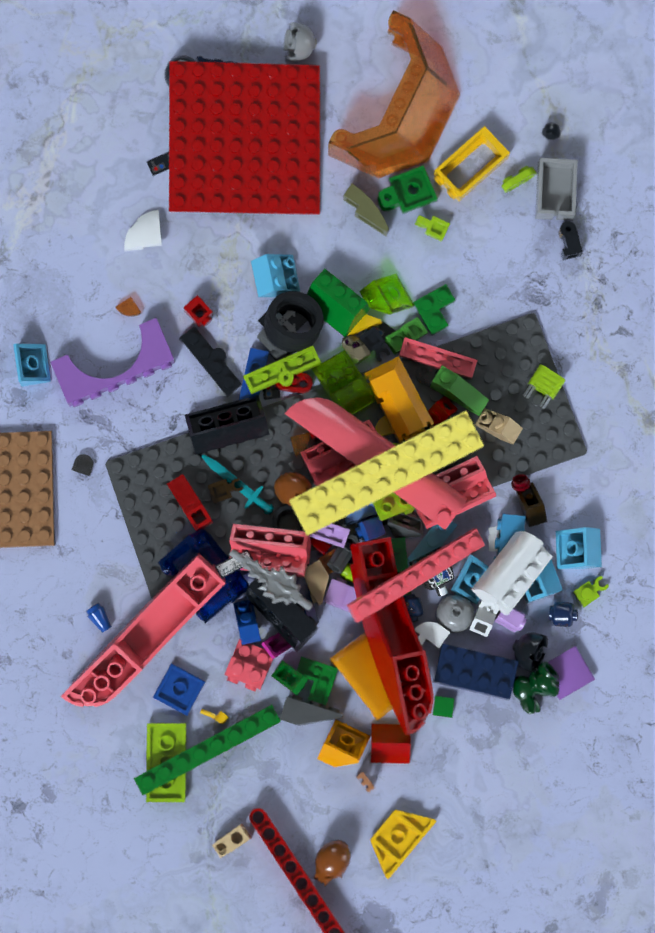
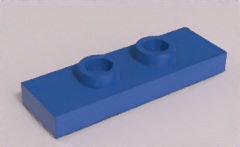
[239,348,269,400]

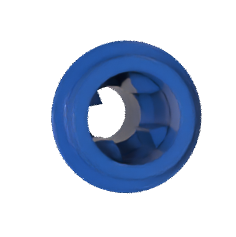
[86,603,112,633]

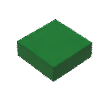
[433,696,455,718]

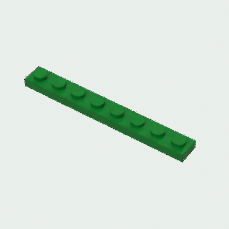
[133,705,281,796]

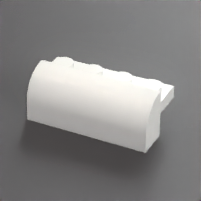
[471,531,553,615]

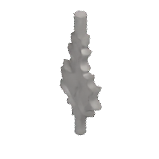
[229,549,313,611]

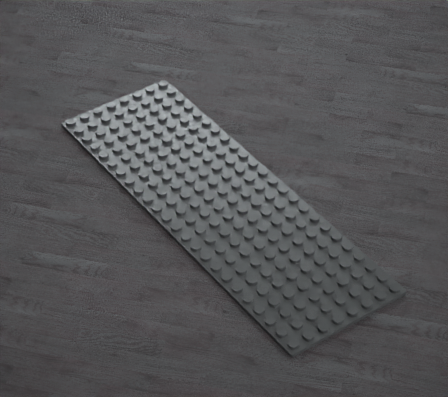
[105,313,587,598]

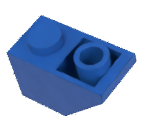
[355,516,386,542]
[233,600,261,645]

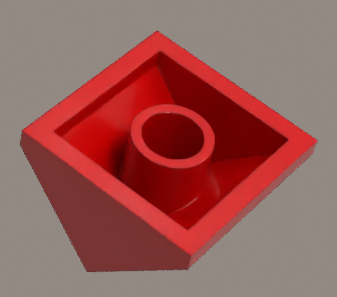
[371,724,411,764]

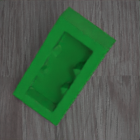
[272,660,308,695]

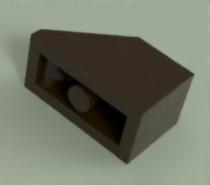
[515,482,547,527]

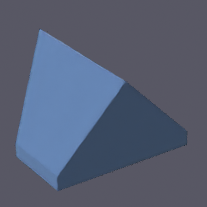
[345,503,378,526]

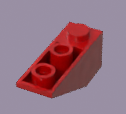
[167,474,213,533]

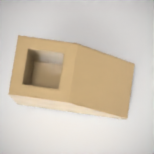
[475,408,523,445]
[298,560,329,606]

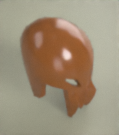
[274,472,312,506]
[314,840,351,886]

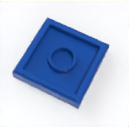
[153,663,205,716]

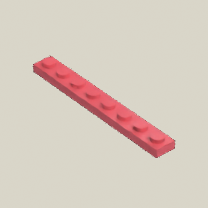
[347,528,485,623]

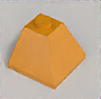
[317,719,370,767]

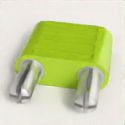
[523,364,566,409]

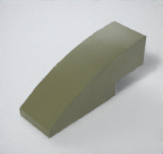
[343,184,389,236]

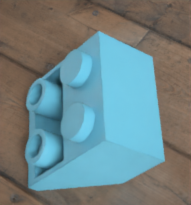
[251,254,300,297]
[524,560,563,604]

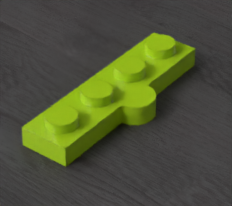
[243,346,321,394]

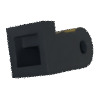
[559,221,583,260]

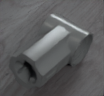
[257,329,294,361]
[327,535,359,574]

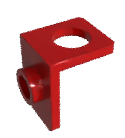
[427,396,458,429]

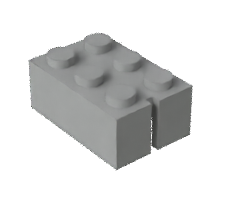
[535,158,578,221]

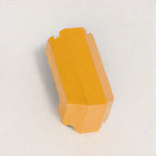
[364,356,434,443]

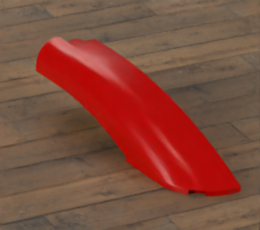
[350,537,434,735]

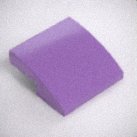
[548,646,595,700]

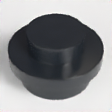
[542,123,561,140]

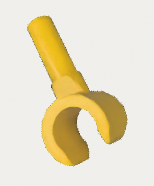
[200,709,229,724]

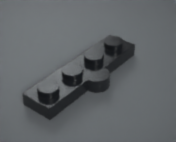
[180,326,242,397]

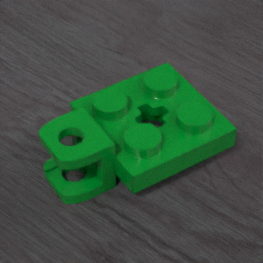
[377,165,438,214]

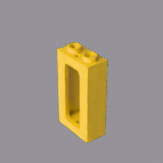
[434,126,510,202]

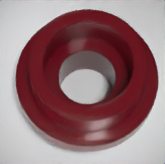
[511,474,531,491]

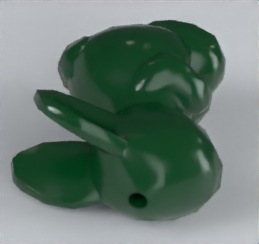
[513,661,559,714]

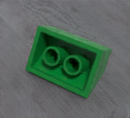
[307,269,370,337]

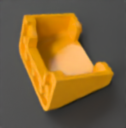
[330,632,393,721]

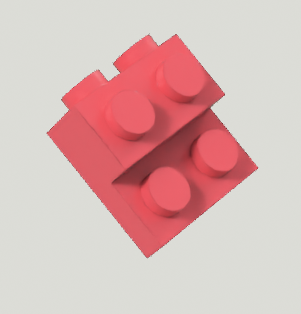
[224,639,273,692]

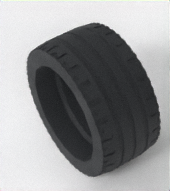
[264,291,324,352]

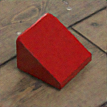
[311,538,331,555]

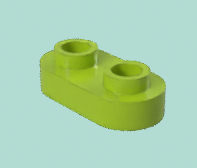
[501,166,537,193]

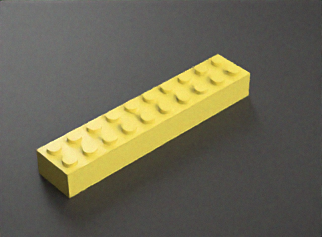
[289,411,484,536]

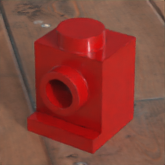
[183,295,213,327]

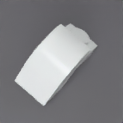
[469,600,499,637]
[415,622,450,649]

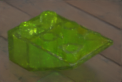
[312,350,376,415]

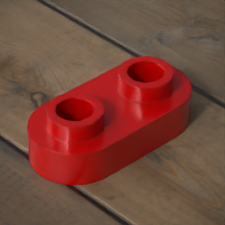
[275,373,313,393]

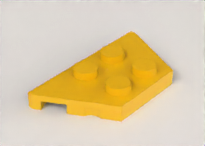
[370,810,437,879]

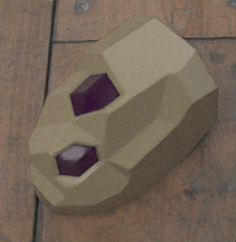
[342,335,371,366]

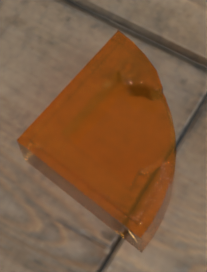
[115,297,142,317]
[290,432,309,456]

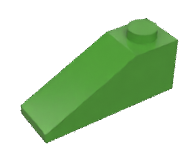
[430,366,489,416]

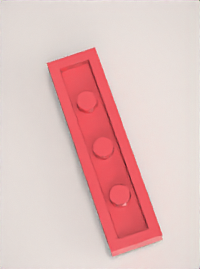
[399,337,478,379]

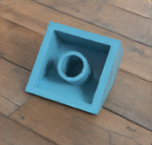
[556,527,602,569]

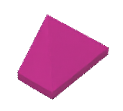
[261,632,291,659]

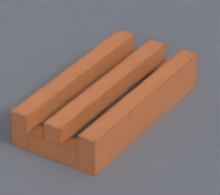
[356,772,375,793]

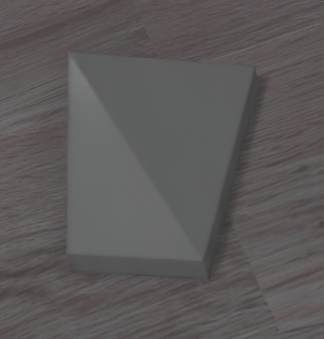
[387,512,424,538]

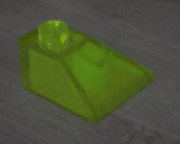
[359,274,415,315]

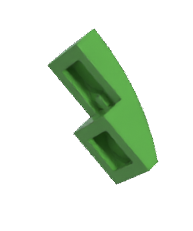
[384,317,428,355]

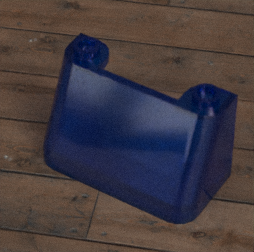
[158,529,249,623]

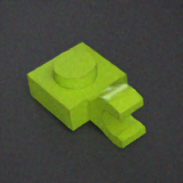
[415,215,450,242]

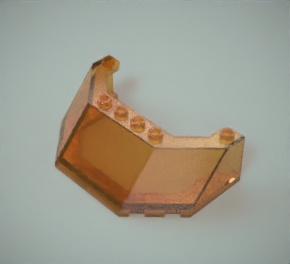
[328,10,460,179]

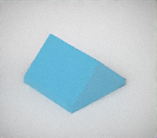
[13,344,51,387]
[450,554,489,604]

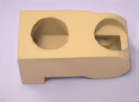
[212,824,251,858]

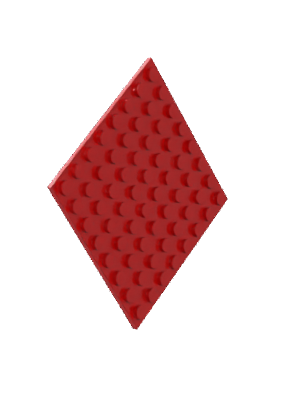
[169,61,320,215]

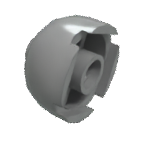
[284,22,317,61]
[436,595,474,633]

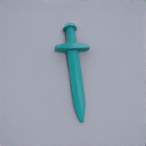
[202,455,274,514]

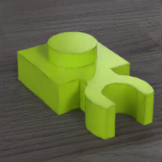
[573,576,609,608]

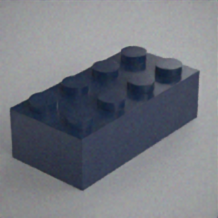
[433,643,519,700]

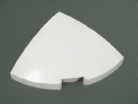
[124,210,162,251]

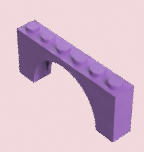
[50,318,175,407]

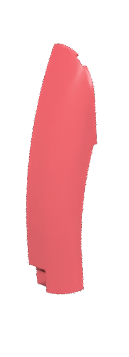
[284,397,467,530]
[61,553,226,707]

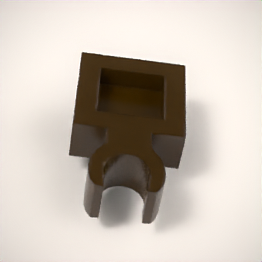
[208,478,244,504]

